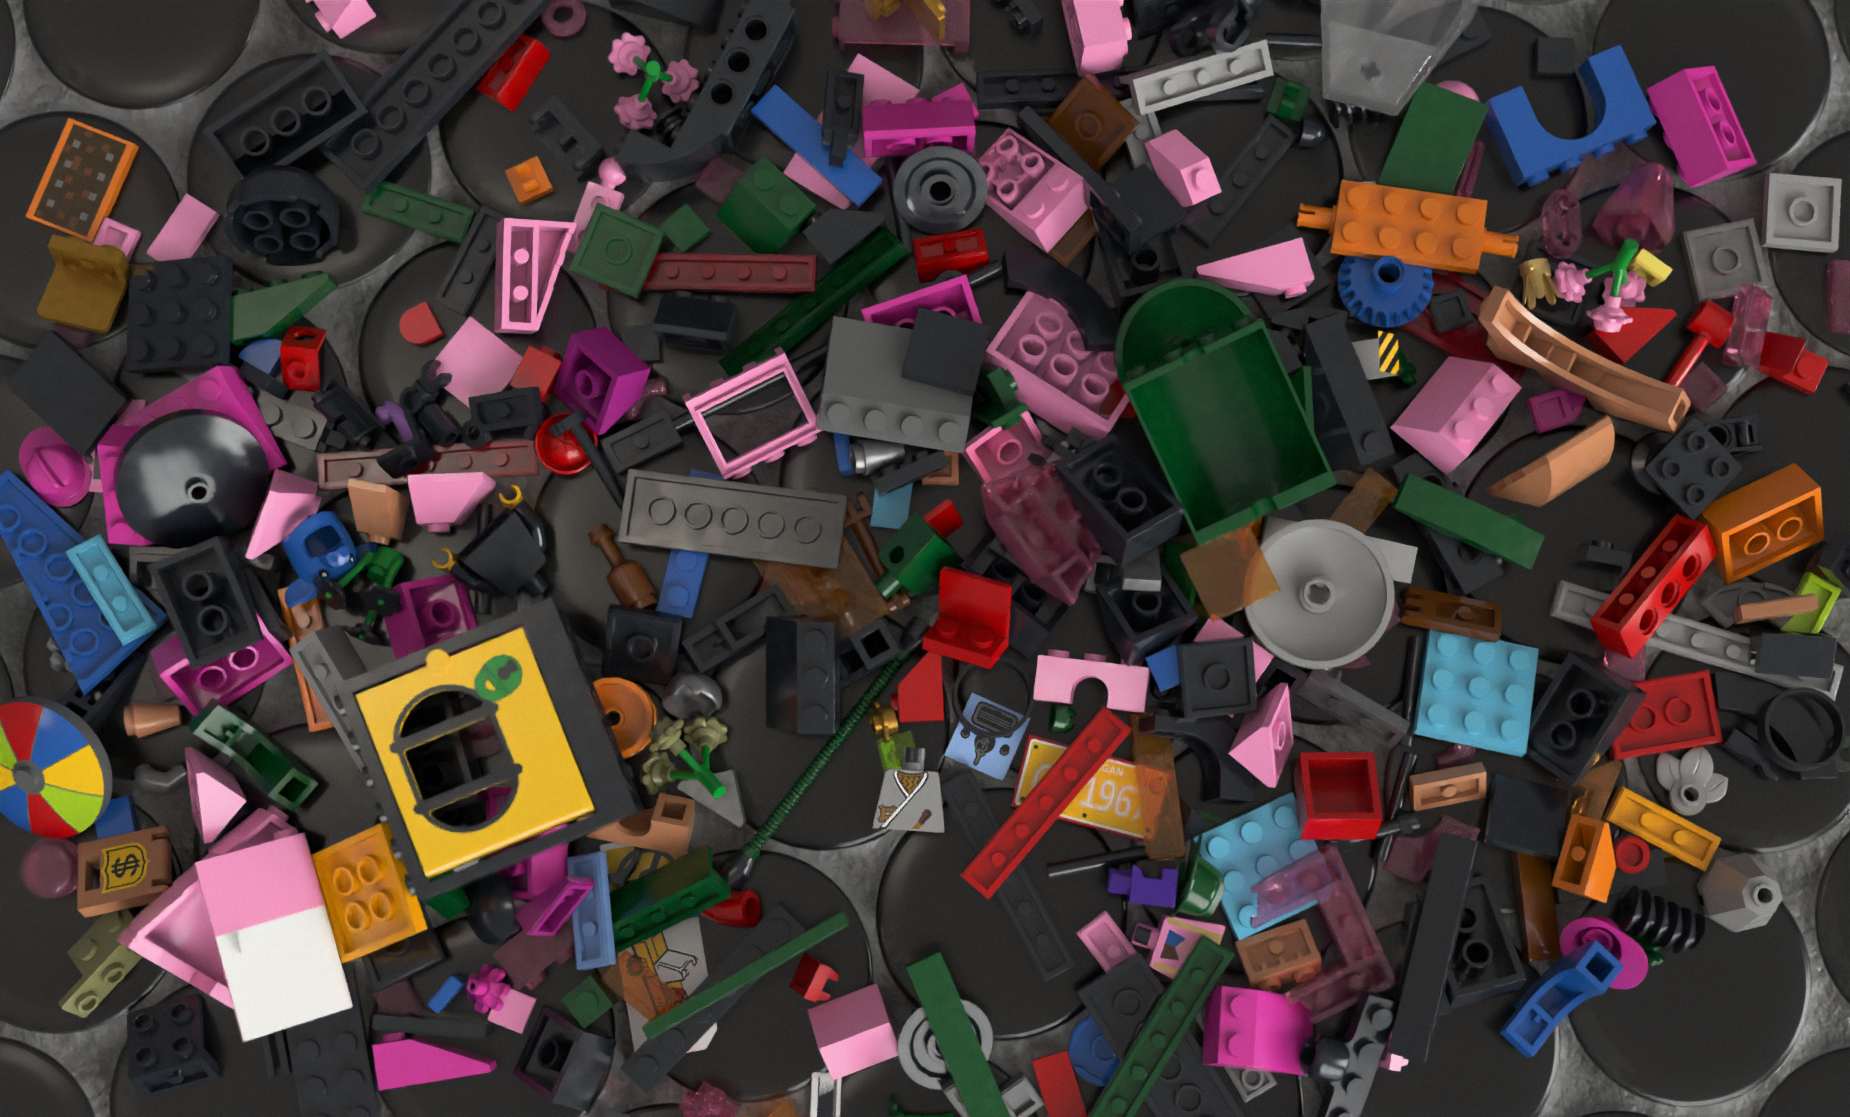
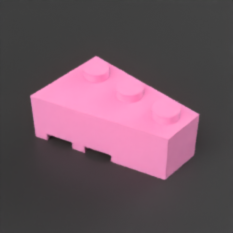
[494,218,577,334]

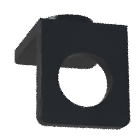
[376,409,437,479]

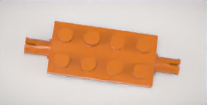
[1296,180,1519,274]

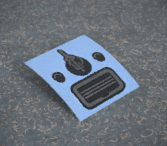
[944,693,1030,781]

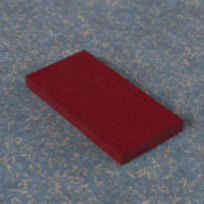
[1398,268,1527,383]

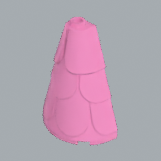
[116,805,298,1009]

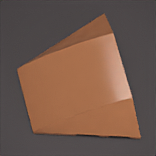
[1486,414,1614,507]

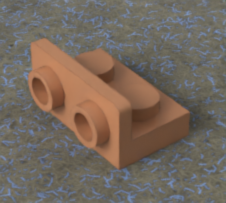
[1235,919,1321,993]

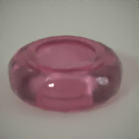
[541,0,586,37]

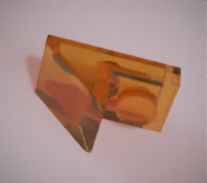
[1559,760,1622,820]

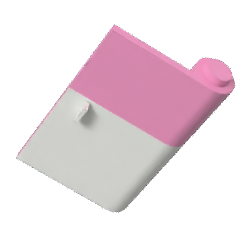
[194,827,353,1042]

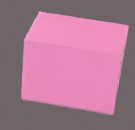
[961,411,1052,497]
[1228,683,1294,788]
[184,747,247,844]
[807,983,898,1080]

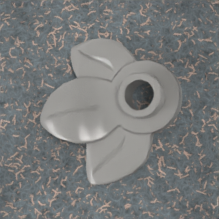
[1656,746,1728,816]

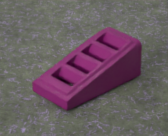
[515,876,595,936]

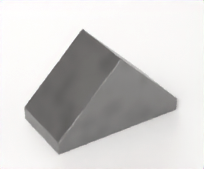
[677,770,746,828]

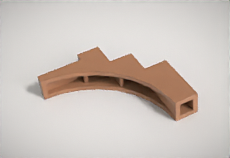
[1479,286,1691,434]

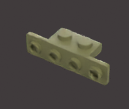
[58,907,143,1018]

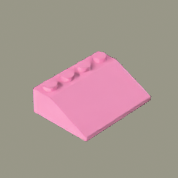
[978,291,1130,442]

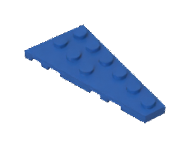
[0,469,168,696]

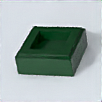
[659,203,711,253]

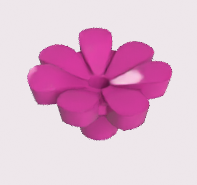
[466,964,510,1014]

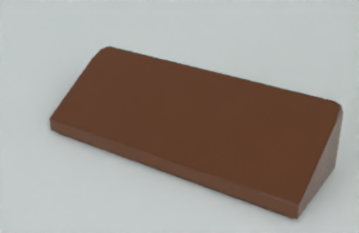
[1510,850,1561,962]

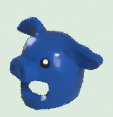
[281,511,378,608]

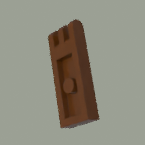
[1401,586,1502,643]

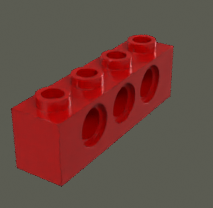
[1590,514,1719,659]

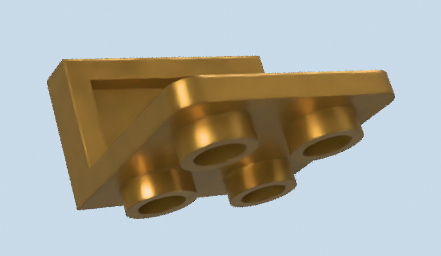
[37,234,130,334]

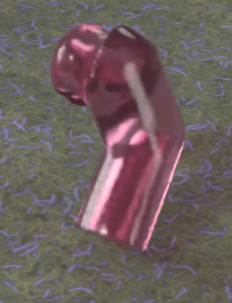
[623,377,668,420]
[1435,743,1477,770]

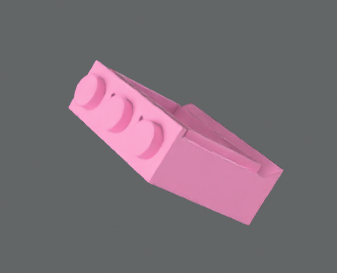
[682,347,823,480]

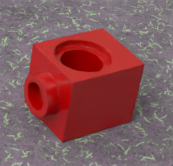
[509,345,562,406]

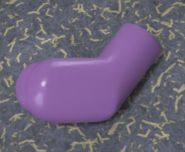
[375,401,413,443]

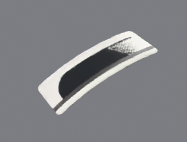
[810,1072,842,1117]

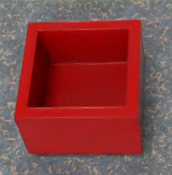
[1293,752,1383,840]

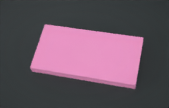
[783,53,920,210]

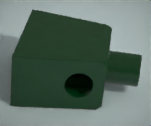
[873,512,964,599]

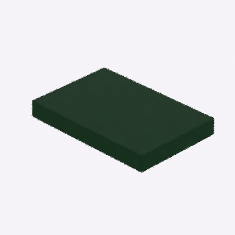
[1377,79,1489,195]

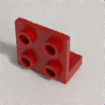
[922,566,1011,669]

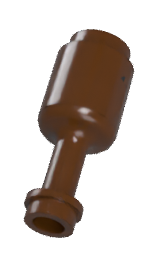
[588,524,658,610]

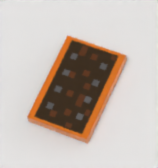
[25,118,139,244]

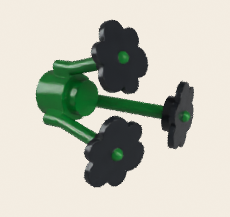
[312,546,404,645]

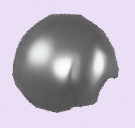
[662,671,722,720]

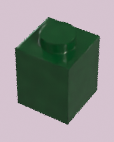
[561,972,619,1029]

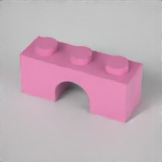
[1033,649,1151,714]

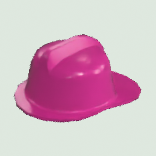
[19,427,91,507]
[1559,916,1648,990]

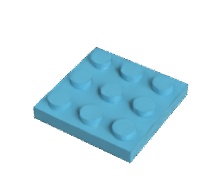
[1413,629,1539,757]
[1191,792,1338,941]

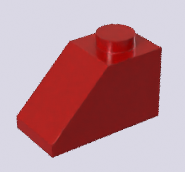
[1584,307,1677,365]
[891,651,944,723]

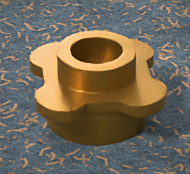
[868,700,898,744]

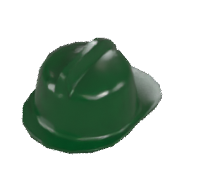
[1169,834,1225,918]

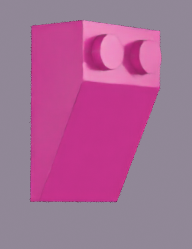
[1202,986,1314,1076]

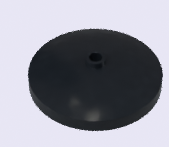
[113,409,269,549]

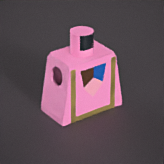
[1131,914,1225,979]

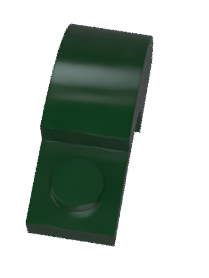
[188,698,318,812]

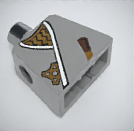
[873,747,944,833]

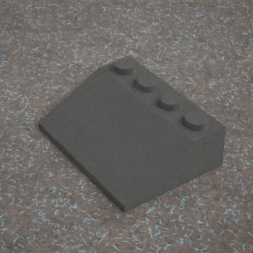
[815,316,973,454]

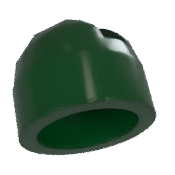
[1048,703,1077,733]

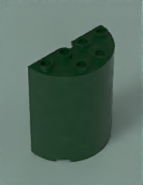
[1123,314,1337,546]

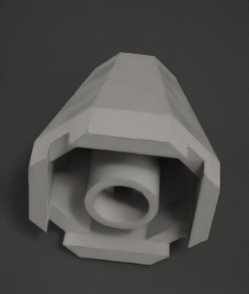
[1697,852,1782,932]

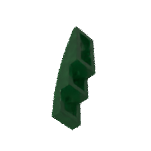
[1391,473,1545,570]

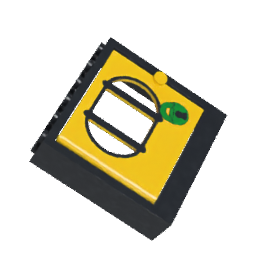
[334,597,645,902]

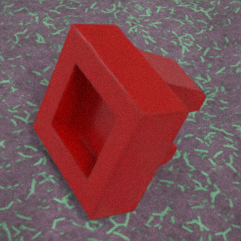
[789,953,839,1003]

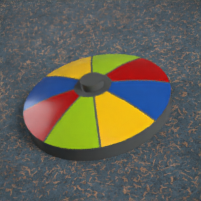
[0,696,113,838]

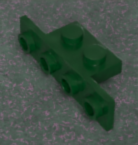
[971,363,1028,430]

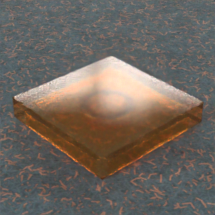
[1180,524,1281,623]

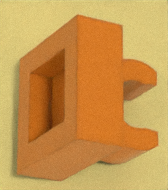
[505,156,554,206]

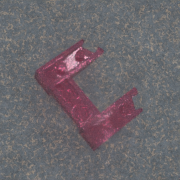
[1250,844,1397,1024]

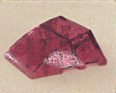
[980,454,1103,606]

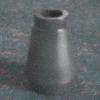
[848,439,905,476]

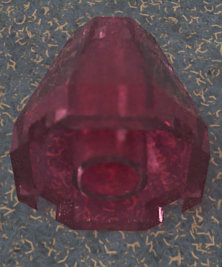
[1592,162,1675,254]

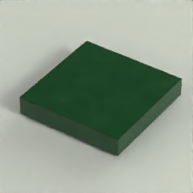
[569,202,666,299]

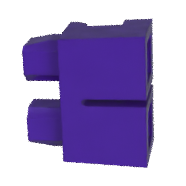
[1107,863,1178,908]

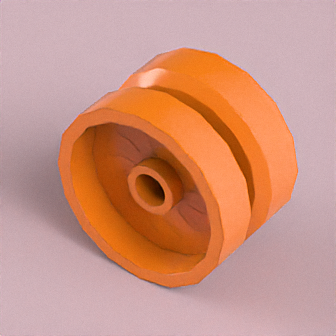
[593,677,658,759]

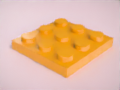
[311,823,427,963]

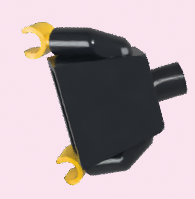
[432,485,548,599]

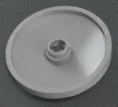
[1242,519,1394,669]

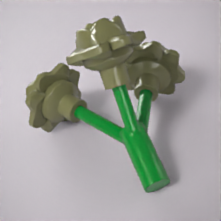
[639,715,727,799]

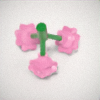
[608,32,700,131]
[1552,238,1646,333]

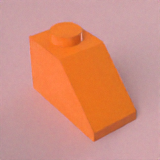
[1551,814,1616,903]

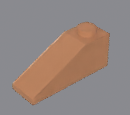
[347,478,410,546]

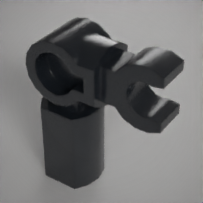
[399,360,461,447]

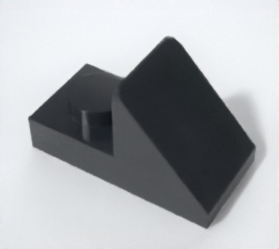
[1805,533,1850,597]

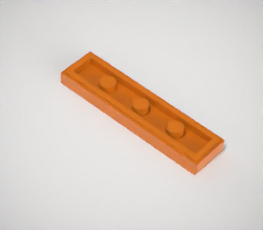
[277,587,334,732]

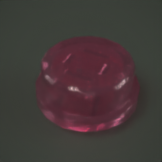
[19,838,78,899]

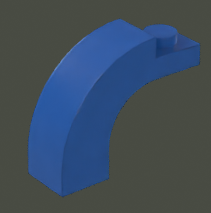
[1499,940,1624,1058]

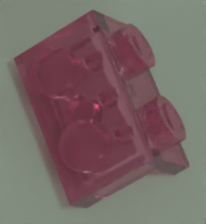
[1722,284,1773,368]

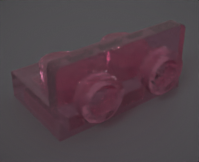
[493,922,575,991]

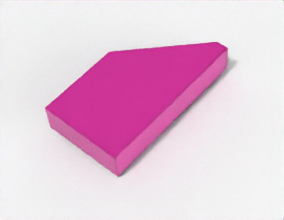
[1526,389,1586,434]

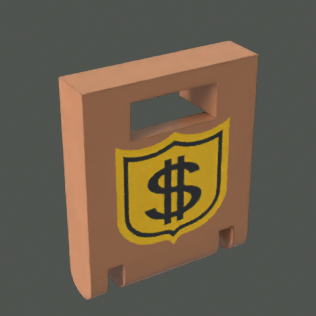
[77,826,172,918]

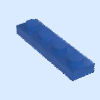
[656,469,728,620]

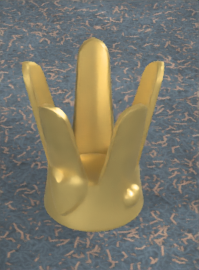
[1519,253,1561,310]

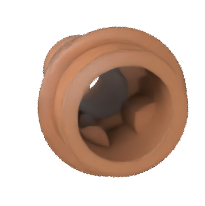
[124,702,182,738]

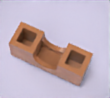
[577,782,696,856]

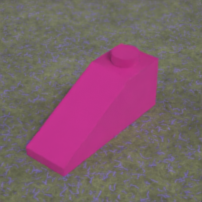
[372,1032,497,1091]

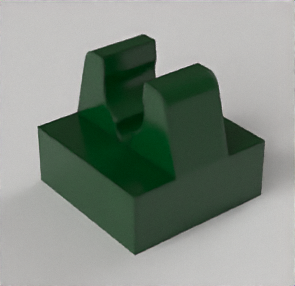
[1264,77,1311,125]

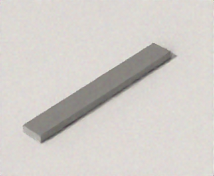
[1549,580,1844,701]

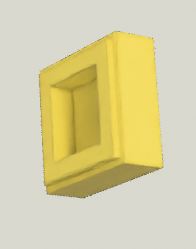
[1626,248,1673,287]

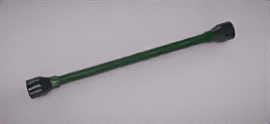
[716,615,931,891]

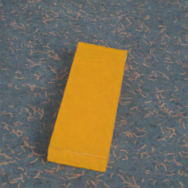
[1603,786,1722,871]

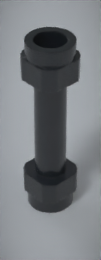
[1330,810,1421,854]

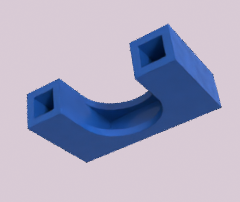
[1484,44,1657,187]

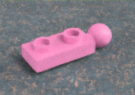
[566,157,626,254]

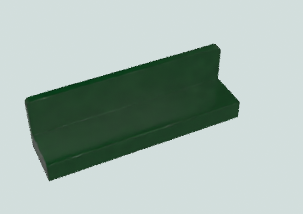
[609,844,731,954]

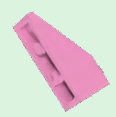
[1192,237,1314,298]

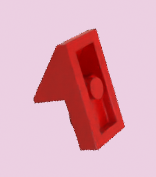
[1744,330,1829,395]

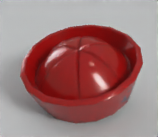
[534,411,598,475]

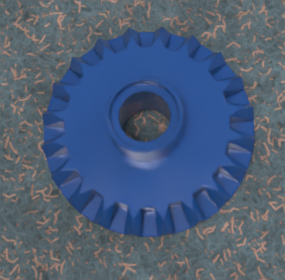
[1337,255,1434,328]

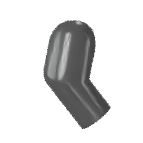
[134,761,188,794]

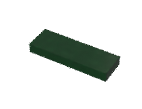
[360,180,476,245]

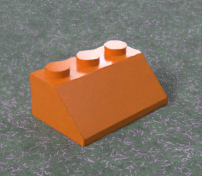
[1698,463,1824,585]

